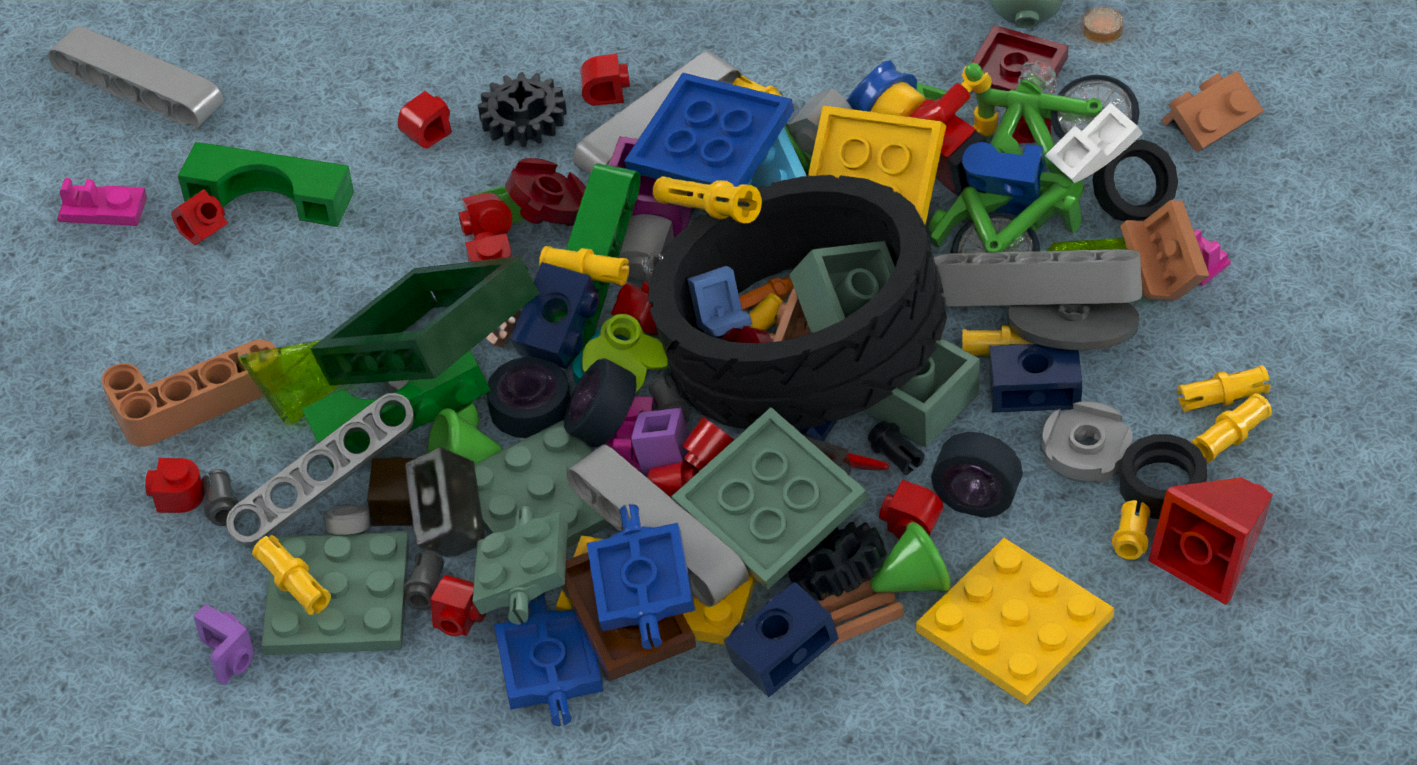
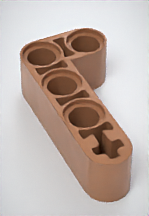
[101,340,283,447]

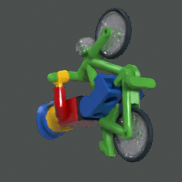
[846,60,1140,254]

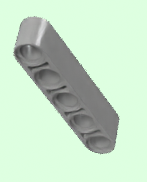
[48,26,224,130]
[573,51,742,175]
[934,249,1142,307]
[226,393,414,546]
[566,444,749,607]

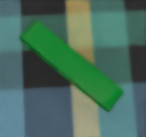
[550,163,640,362]

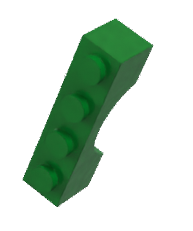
[178,142,354,227]
[302,350,491,468]

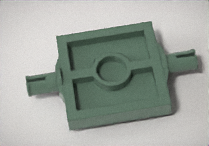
[473,506,568,625]

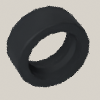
[1092,139,1178,222]
[1120,434,1207,519]

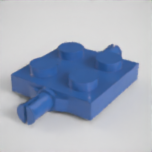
[587,504,695,649]
[494,592,603,726]

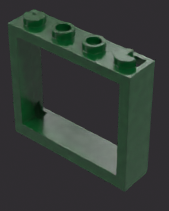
[310,256,540,386]

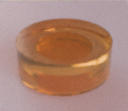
[1083,7,1123,43]

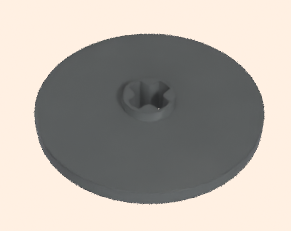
[1008,303,1139,350]

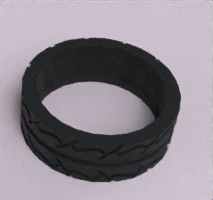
[648,175,947,430]

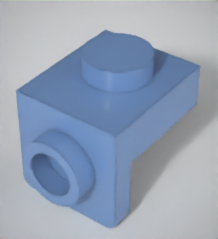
[687,266,752,339]

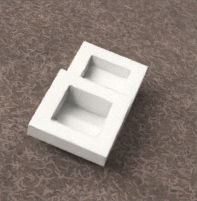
[1045,102,1143,183]

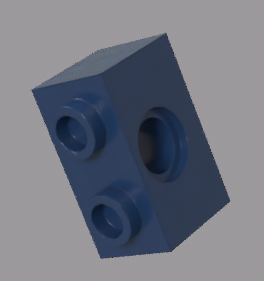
[510,262,599,369]
[989,344,1082,413]
[724,582,839,697]

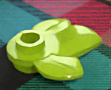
[581,314,668,394]

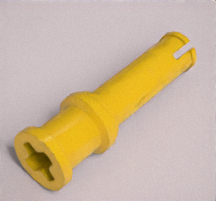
[653,176,762,224]

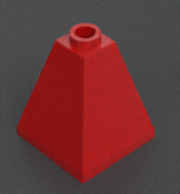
[1148,477,1273,605]

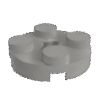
[1042,401,1133,482]

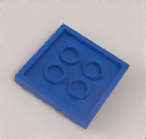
[624,72,794,187]

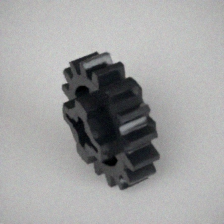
[478,72,567,147]
[788,522,887,601]

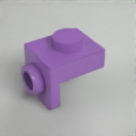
[193,604,254,685]

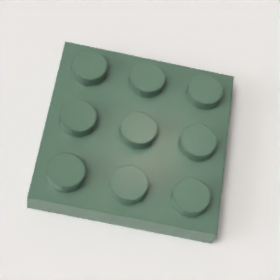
[671,408,868,590]
[450,420,611,548]
[262,531,409,655]

